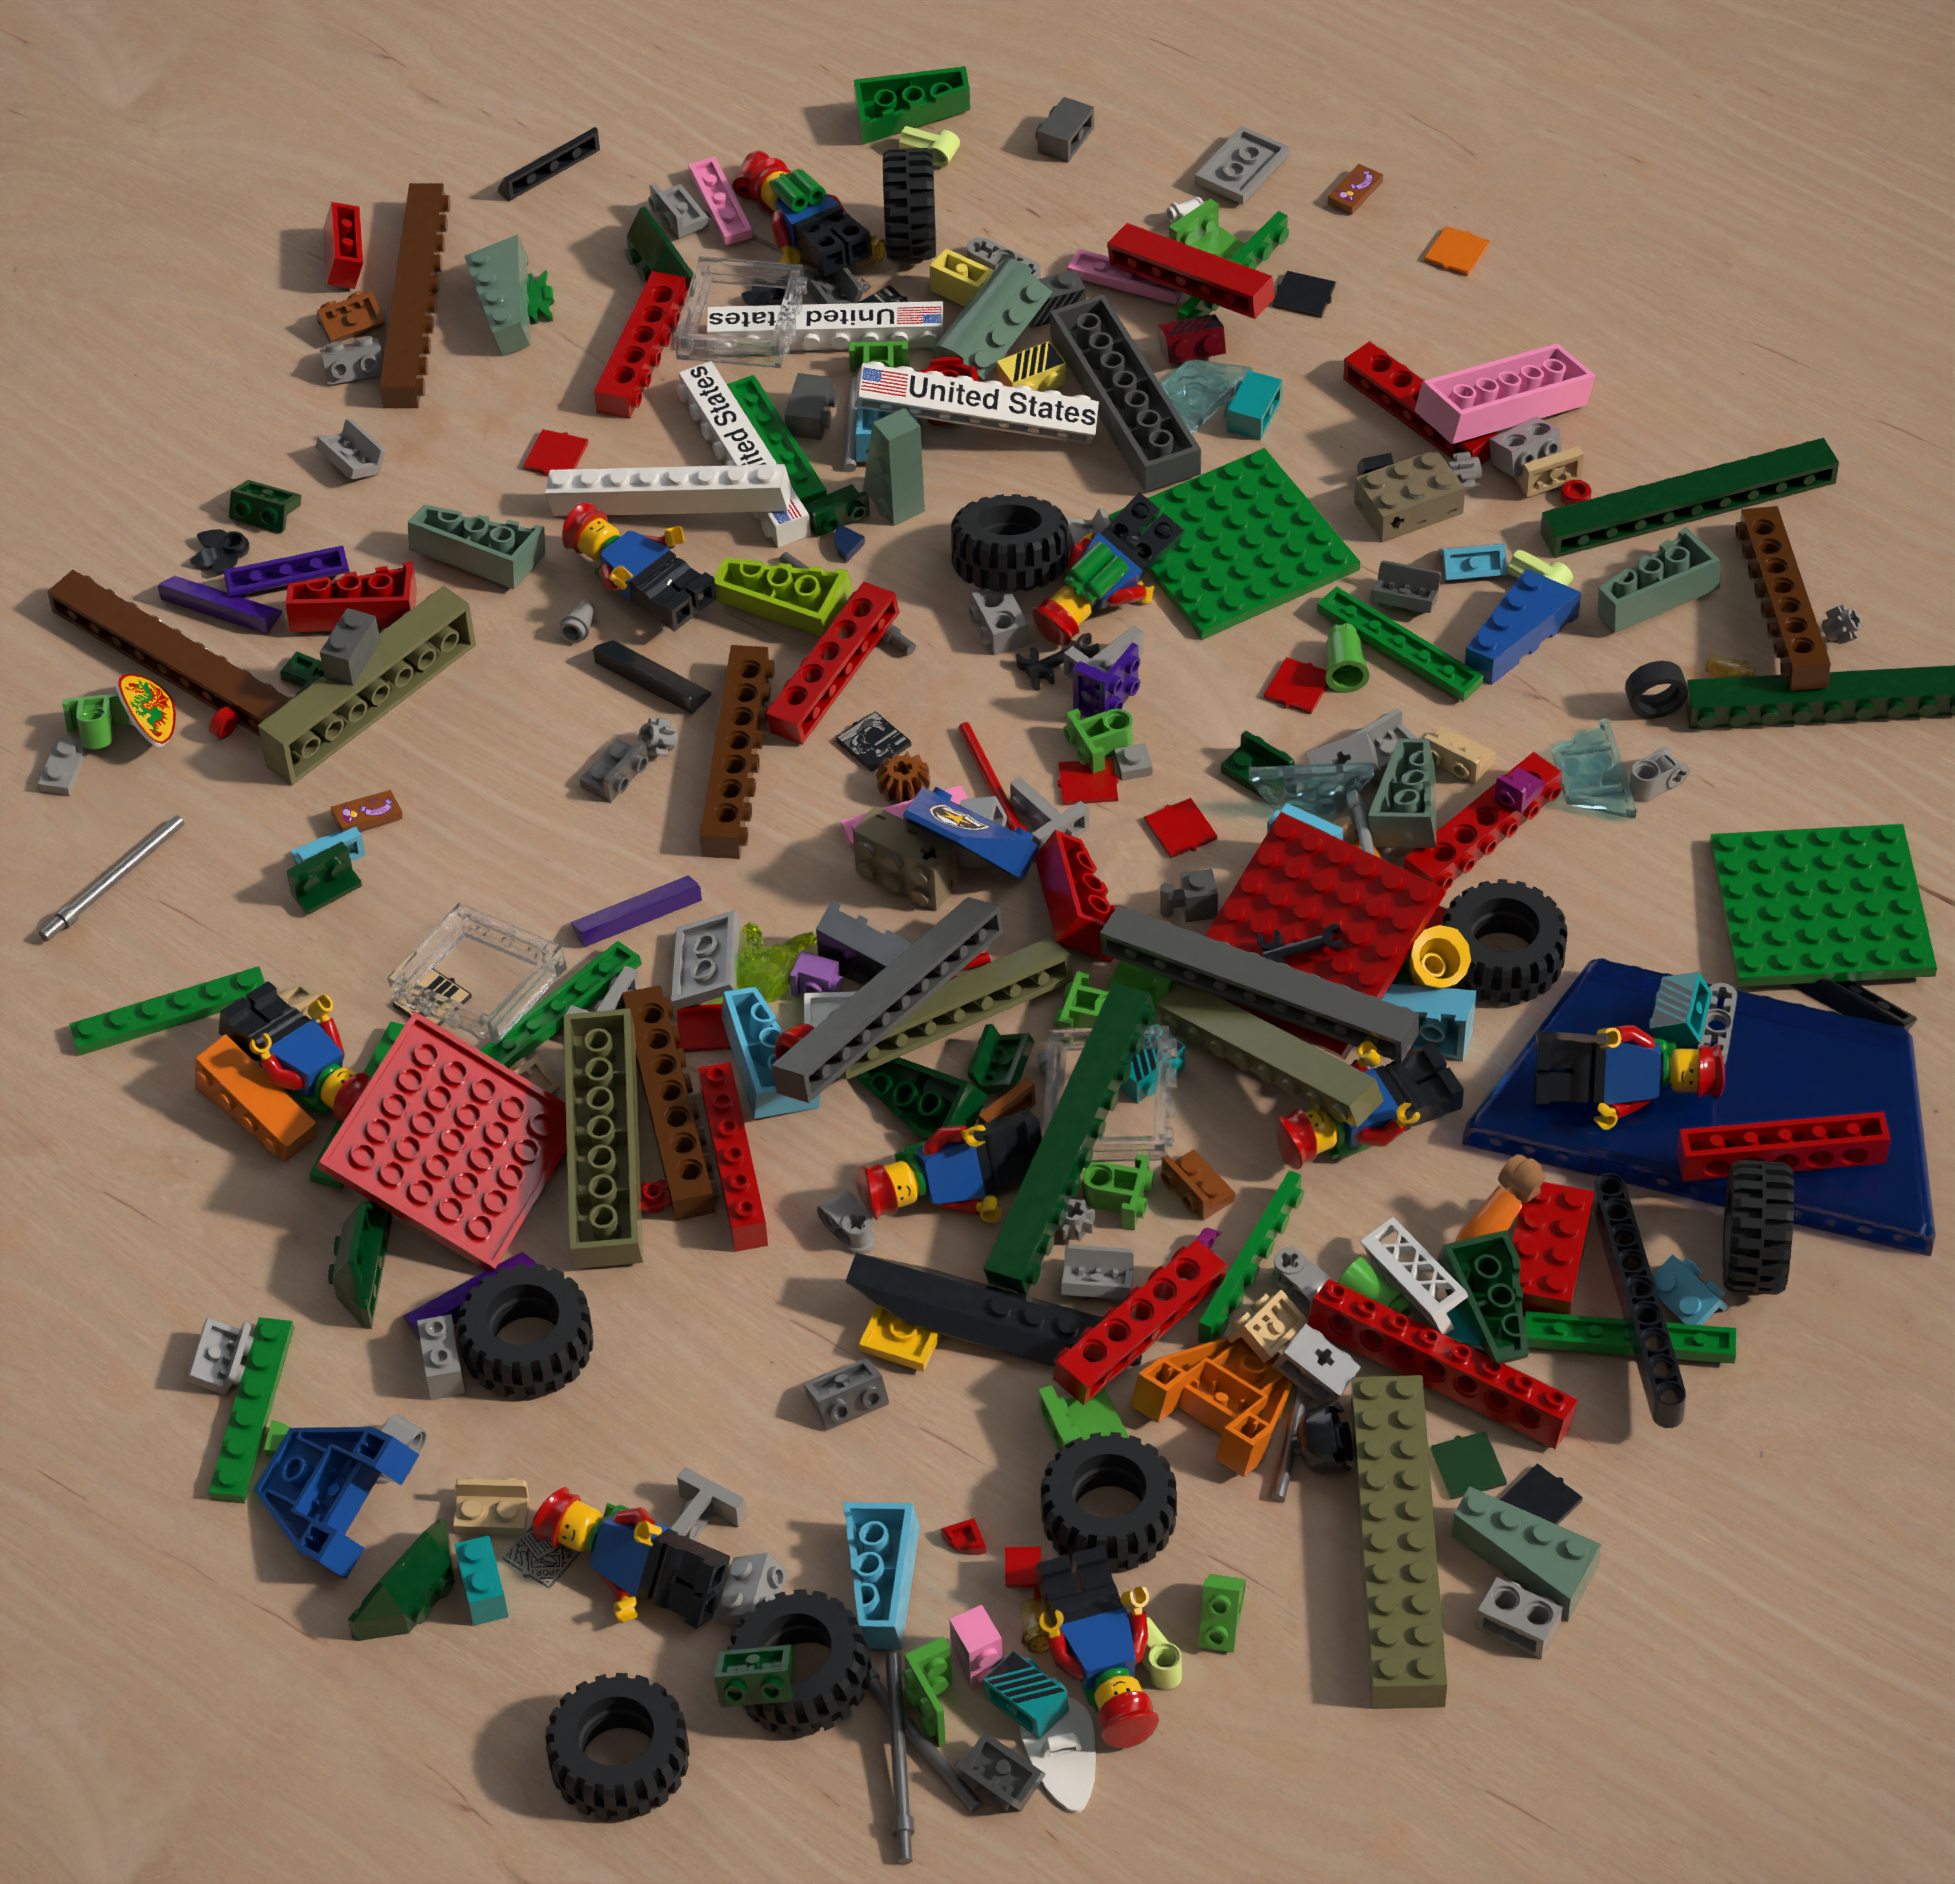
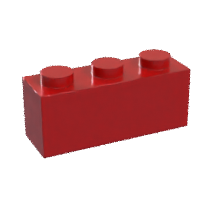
[323,202,363,289]

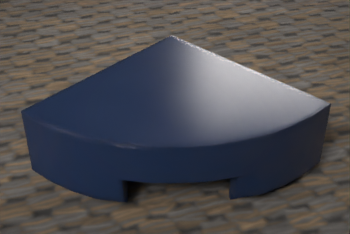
[834,524,865,562]

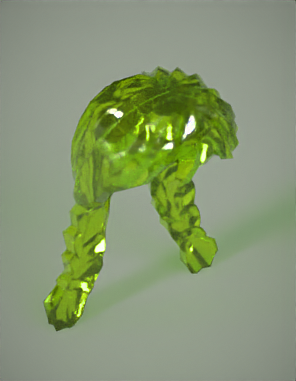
[736,921,817,1003]

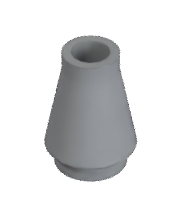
[560,600,595,643]

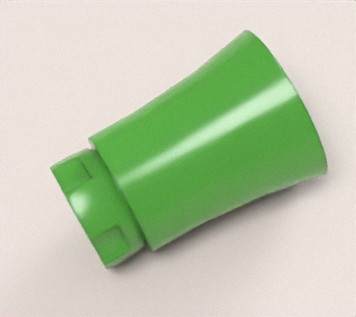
[1326,623,1370,693]
[1337,1257,1413,1317]

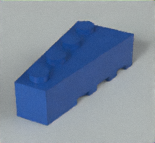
[1465,569,1581,685]

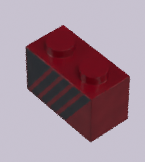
[1158,314,1226,364]

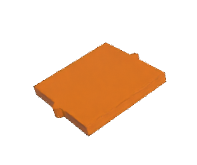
[1424,226,1490,276]

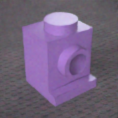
[789,951,843,997]

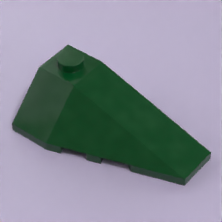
[854,1057,988,1139]
[1437,1230,1529,1366]

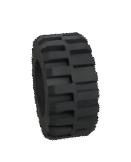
[883,148,936,261]
[951,494,1068,592]
[1442,879,1568,1005]
[1722,1160,1794,1295]
[457,1263,594,1399]
[1041,1432,1177,1573]
[727,1589,872,1736]
[545,1673,690,1821]

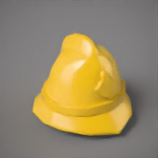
[1409,925,1471,989]

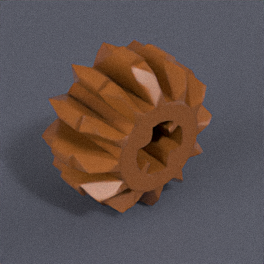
[877,751,930,804]

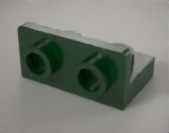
[229,480,302,533]
[803,484,870,537]
[1221,730,1295,803]
[286,841,362,914]
[714,1645,793,1707]

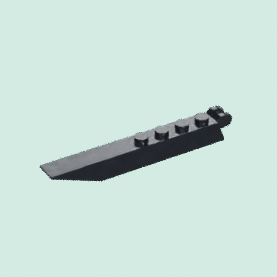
[846,1253,1142,1367]

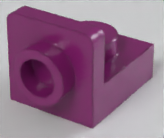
[1495,767,1544,813]

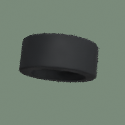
[1625,660,1689,719]

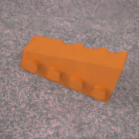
[195,1034,317,1162]

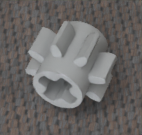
[1447,452,1482,489]
[1822,604,1862,645]
[638,718,678,757]
[1056,1199,1095,1241]

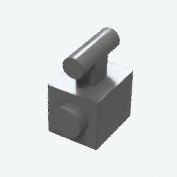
[1160,869,1218,922]

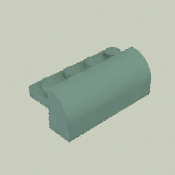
[930,257,1053,382]

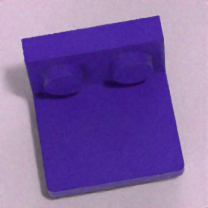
[1073,643,1141,717]

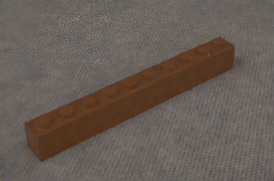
[380,183,451,408]
[47,569,293,736]

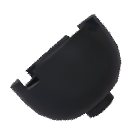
[1292,1402,1354,1474]

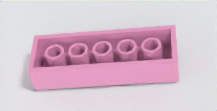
[1414,343,1596,444]

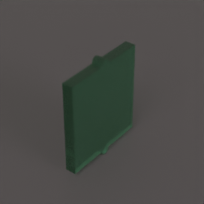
[1430,1431,1507,1500]

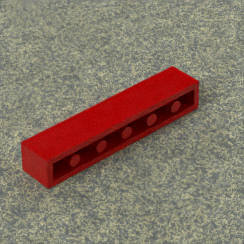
[1107,223,1275,319]

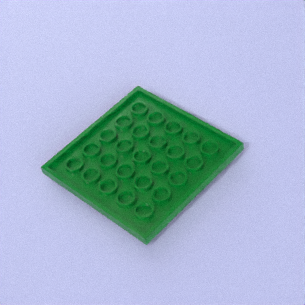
[1108,448,1360,640]
[1709,824,1937,987]

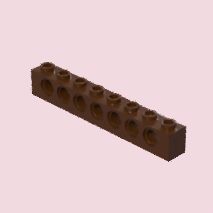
[1735,506,1831,691]
[699,645,775,859]
[622,985,719,1221]

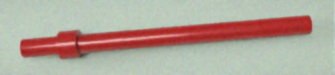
[958,722,1036,863]

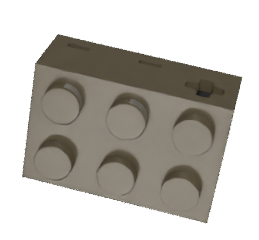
[1354,449,1465,542]
[853,805,958,911]

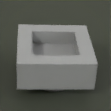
[1114,743,1153,780]

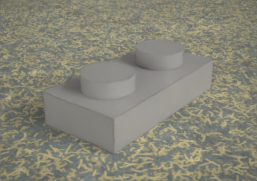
[38,737,89,796]

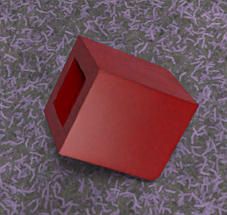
[1005,1546,1041,1601]

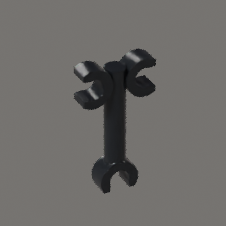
[1016,633,1100,691]
[1257,924,1346,964]

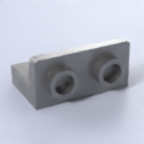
[579,739,649,803]
[804,1357,889,1430]

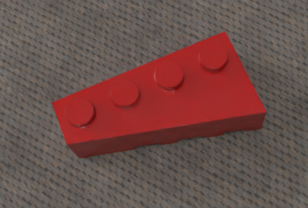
[285,561,417,632]
[1035,830,1117,962]

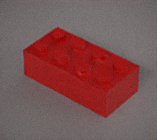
[1512,1182,1595,1317]

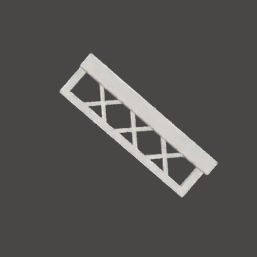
[1360,1217,1469,1335]

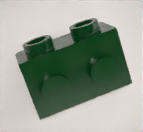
[967,1024,1035,1095]

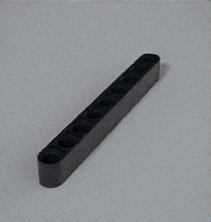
[1593,1173,1686,1428]

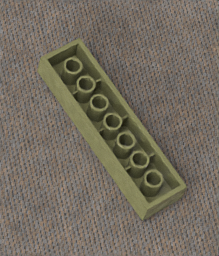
[258,586,476,786]
[564,1008,643,1269]

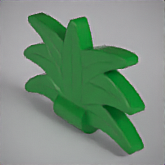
[527,270,554,323]

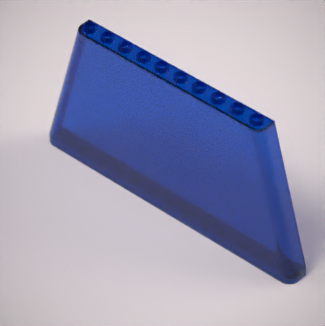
[1462,958,1936,1256]

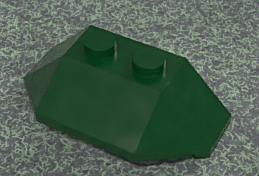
[625,206,698,299]
[328,1201,393,1329]
[348,1518,455,1641]

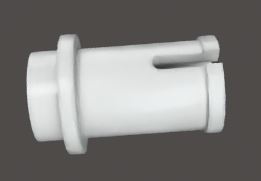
[1166,197,1203,224]

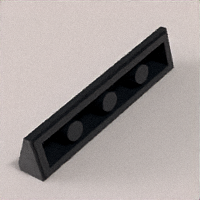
[498,127,600,201]
[593,640,712,715]
[1789,978,1918,1044]

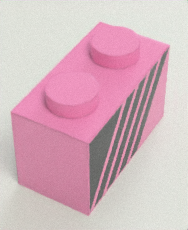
[949,1605,1003,1690]

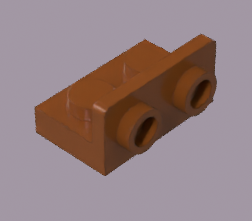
[316,291,385,343]
[1160,1149,1235,1221]

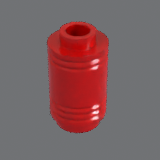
[732,151,770,199]

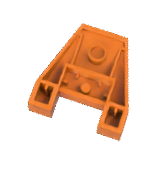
[1130,1336,1294,1477]

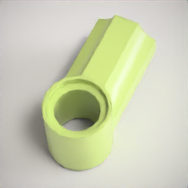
[899,126,960,168]
[1507,550,1573,586]
[1141,1617,1182,1690]

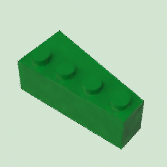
[854,66,970,145]

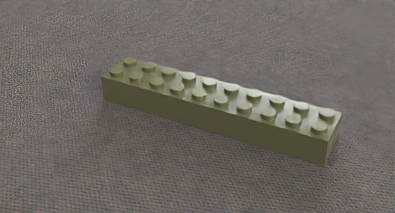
[1350,1375,1447,1709]

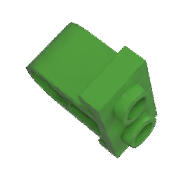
[849,341,909,372]
[62,693,130,749]
[1063,708,1133,774]
[1054,971,1109,1044]
[1082,1154,1155,1230]
[1198,1573,1246,1653]

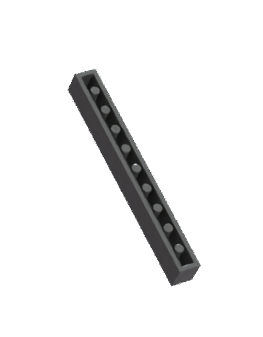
[771,897,1004,1103]
[1100,905,1419,1063]

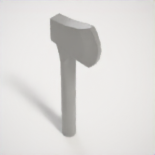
[1346,789,1375,855]

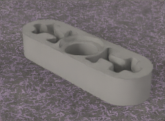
[967,238,1041,279]
[1698,983,1737,1064]

